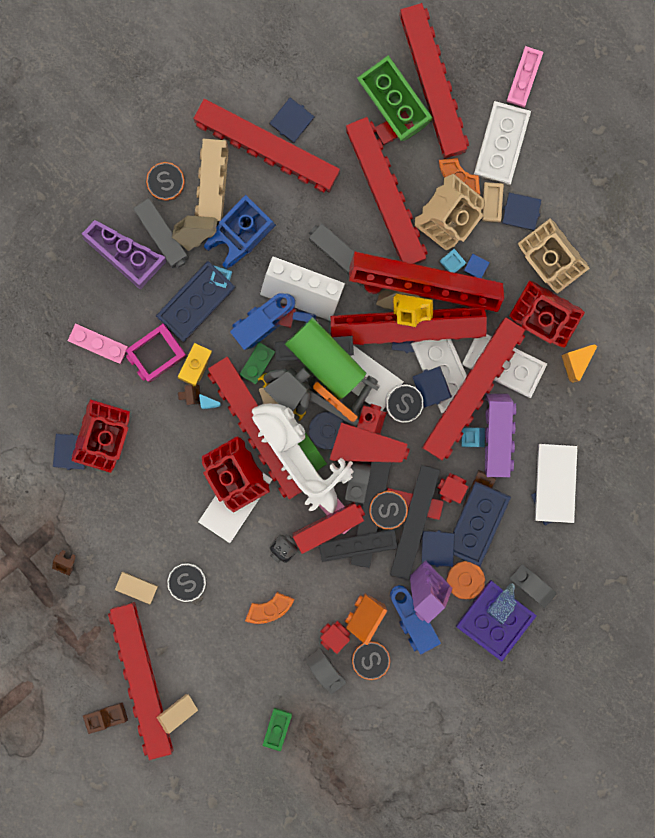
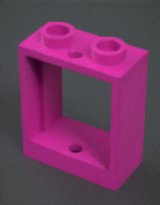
[126,324,187,382]

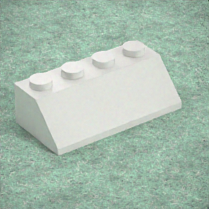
[260,257,345,321]

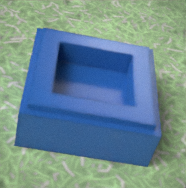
[464,254,490,278]
[293,311,316,322]

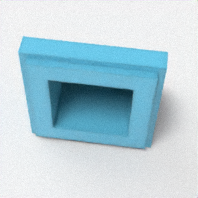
[199,394,222,409]
[461,428,485,447]

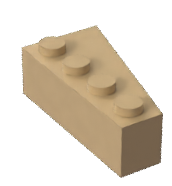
[195,139,229,224]

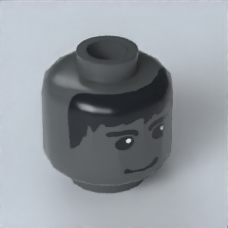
[269,534,298,563]

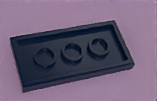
[156,261,236,342]
[453,481,511,566]

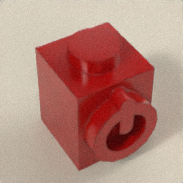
[357,404,387,434]
[437,473,469,504]
[320,621,351,654]

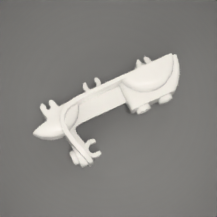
[252,403,354,513]

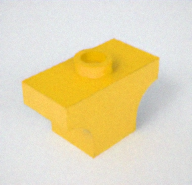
[393,294,433,327]
[178,343,212,386]

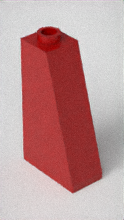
[329,423,410,462]
[292,502,365,554]

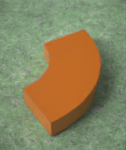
[438,158,480,195]
[313,382,358,422]
[245,592,295,624]

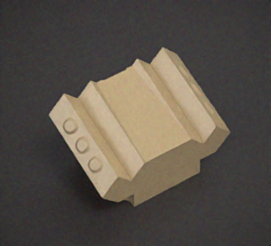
[415,174,484,250]
[518,218,590,294]

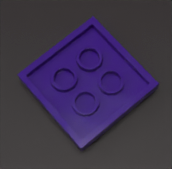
[456,580,537,661]

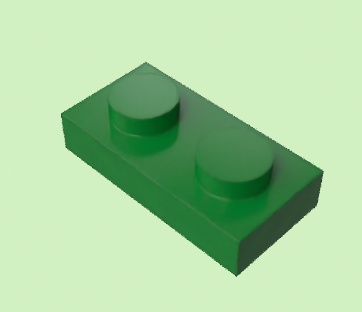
[239,342,276,385]
[262,708,292,751]

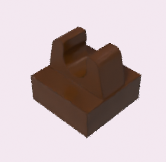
[178,385,201,405]
[52,550,75,576]

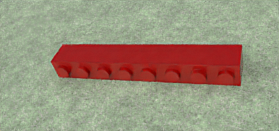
[399,3,469,159]
[193,99,340,193]
[346,117,428,264]
[349,251,504,312]
[330,307,487,345]
[422,317,525,461]
[207,357,302,499]
[108,602,174,760]

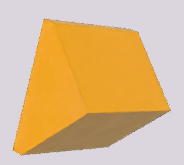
[561,345,597,383]

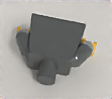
[258,367,312,421]

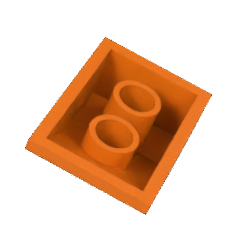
[345,593,387,645]

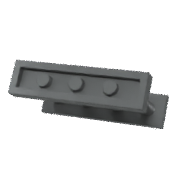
[306,370,380,427]

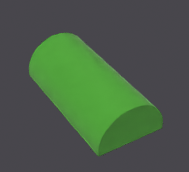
[357,55,432,141]
[285,317,367,400]

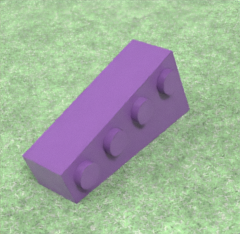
[82,220,166,290]
[485,394,516,477]
[410,560,452,623]

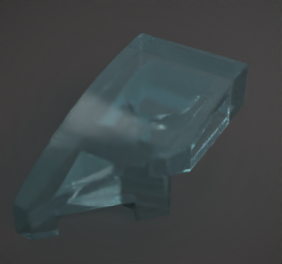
[486,583,517,624]

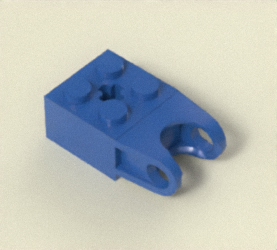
[204,195,276,269]
[230,293,296,350]
[390,585,441,655]

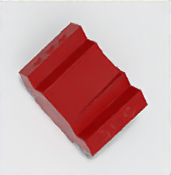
[509,280,585,348]
[72,399,130,473]
[202,436,270,513]

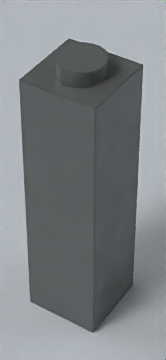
[133,198,189,268]
[309,224,361,286]

